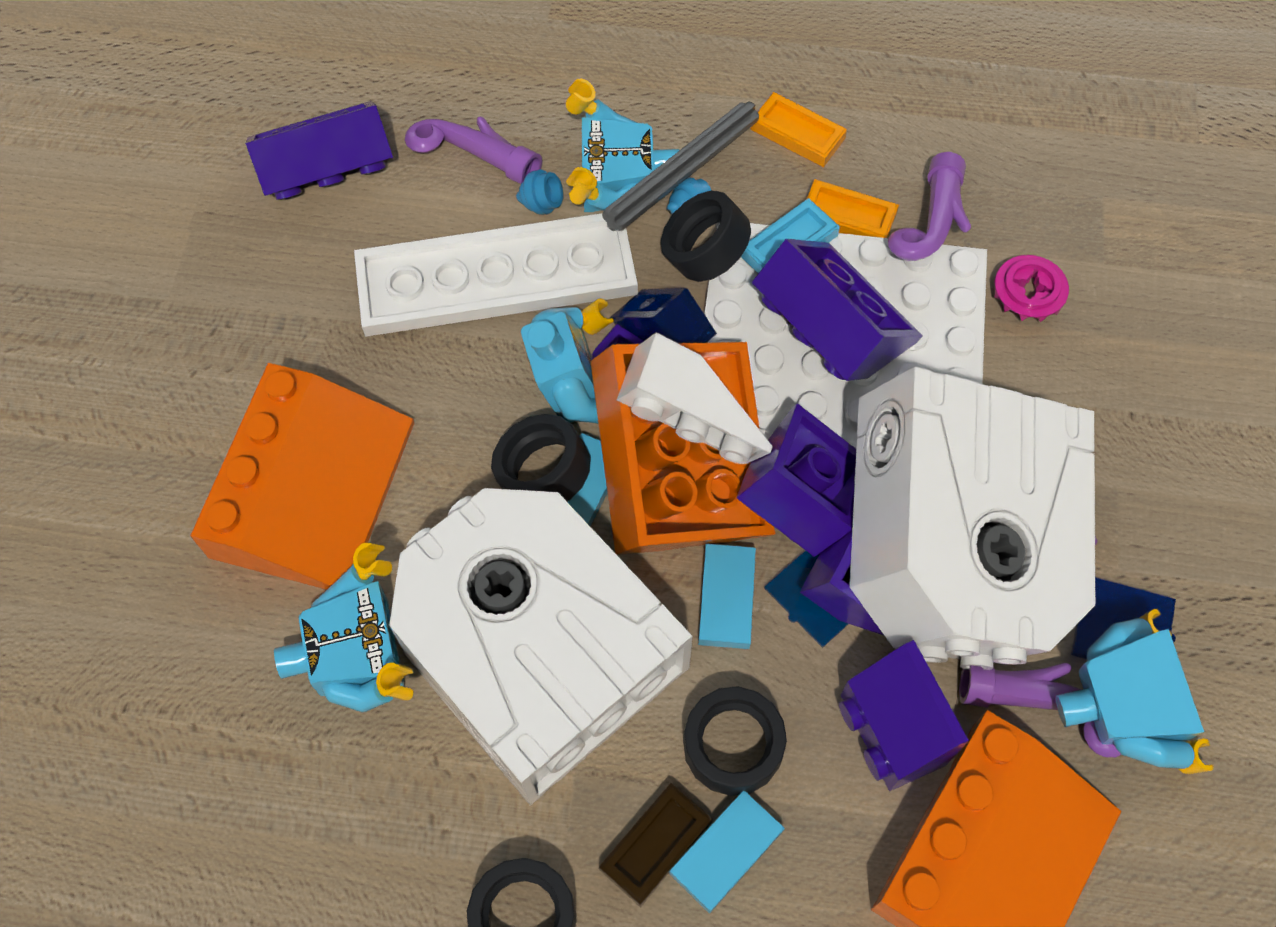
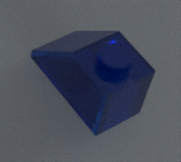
[610,288,717,343]

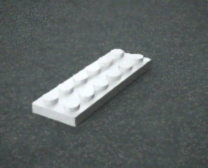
[354,213,638,337]

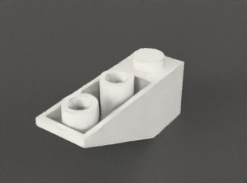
[617,332,773,464]

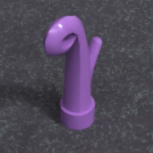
[405,117,542,184]
[888,152,971,261]
[959,663,1121,757]

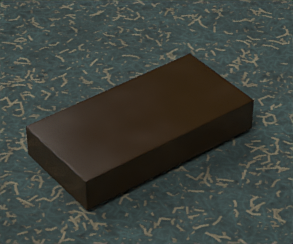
[599,783,712,908]

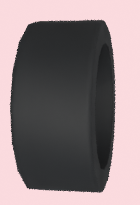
[661,190,751,282]
[491,414,591,502]
[683,686,787,796]
[466,858,577,927]

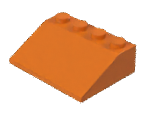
[590,342,775,555]
[190,363,414,590]
[871,710,1122,927]

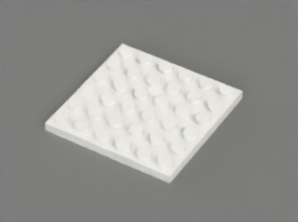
[700,222,987,448]

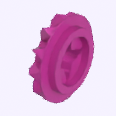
[994,255,1069,322]

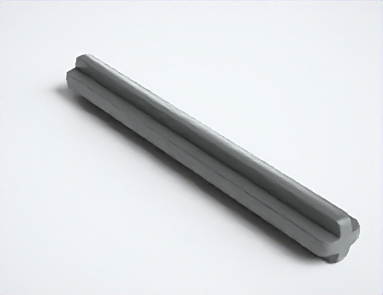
[602,101,759,231]

